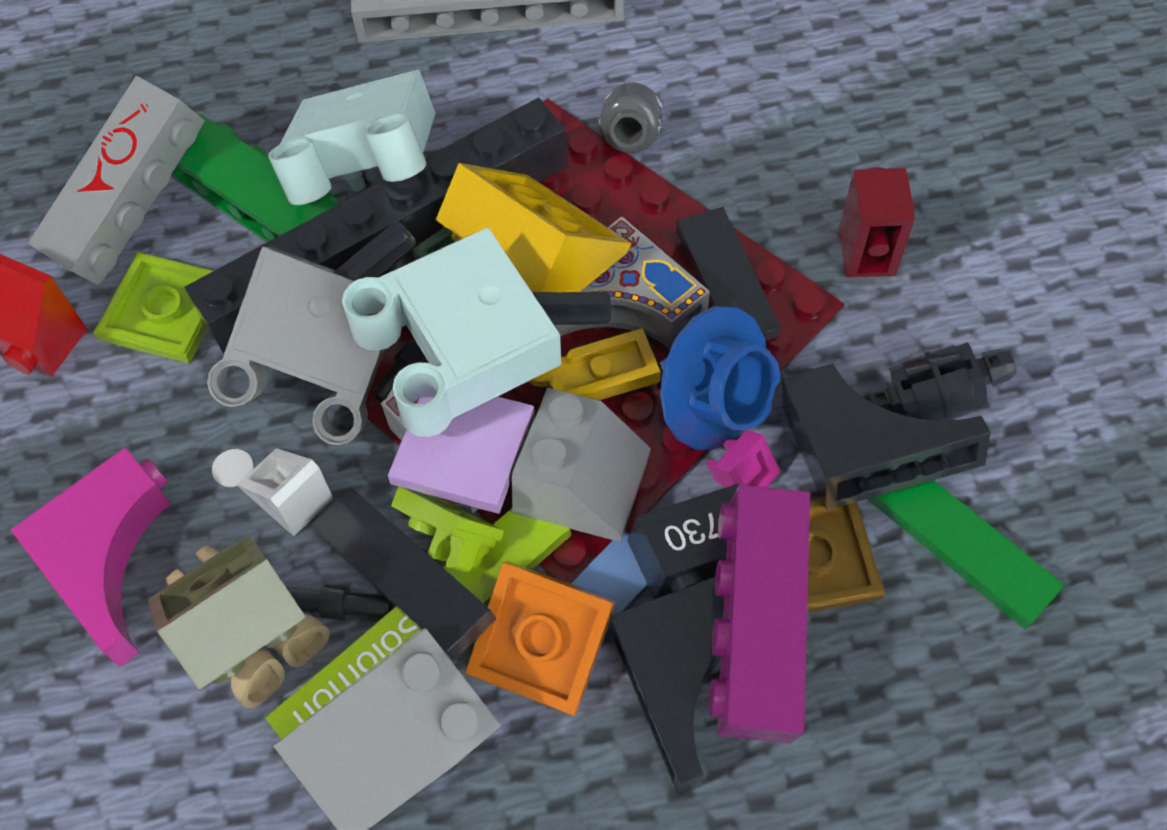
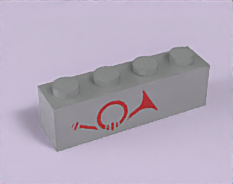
[28,75,205,285]

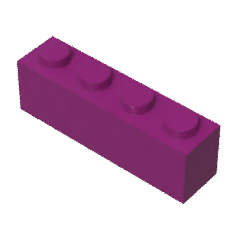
[708,484,810,744]

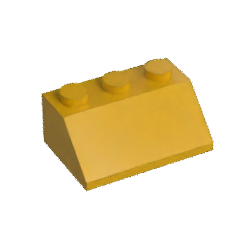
[436,163,632,292]

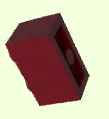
[839,167,915,278]

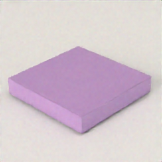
[388,397,535,514]

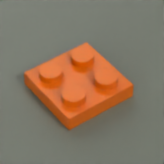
[465,561,616,716]

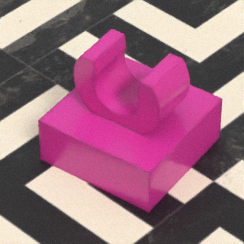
[706,430,781,488]

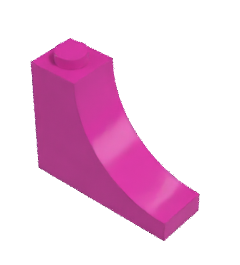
[11,447,171,667]

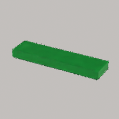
[867,480,1065,630]

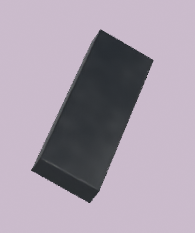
[676,207,781,341]

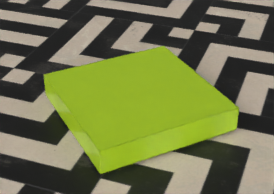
[93,252,213,364]

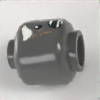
[599,82,663,153]

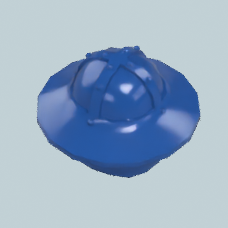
[660,306,780,450]

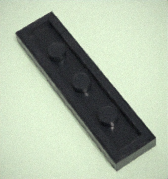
[310,488,496,661]

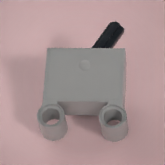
[207,221,417,445]

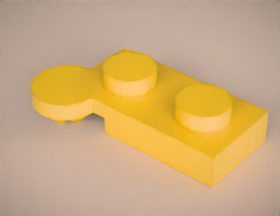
[528,328,661,400]

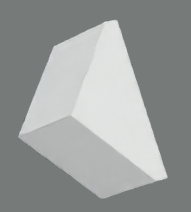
[237,448,334,536]

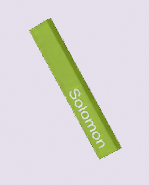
[265,509,571,739]

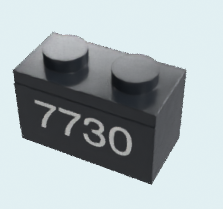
[627,484,739,600]

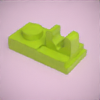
[391,486,504,572]

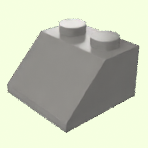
[512,388,651,542]

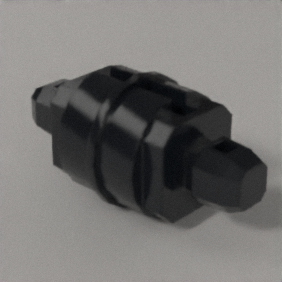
[863,342,1016,421]

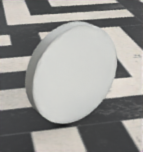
[212,449,254,487]

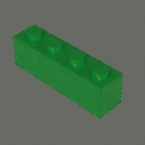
[171,114,341,243]

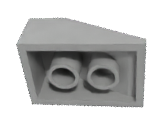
[273,628,501,830]

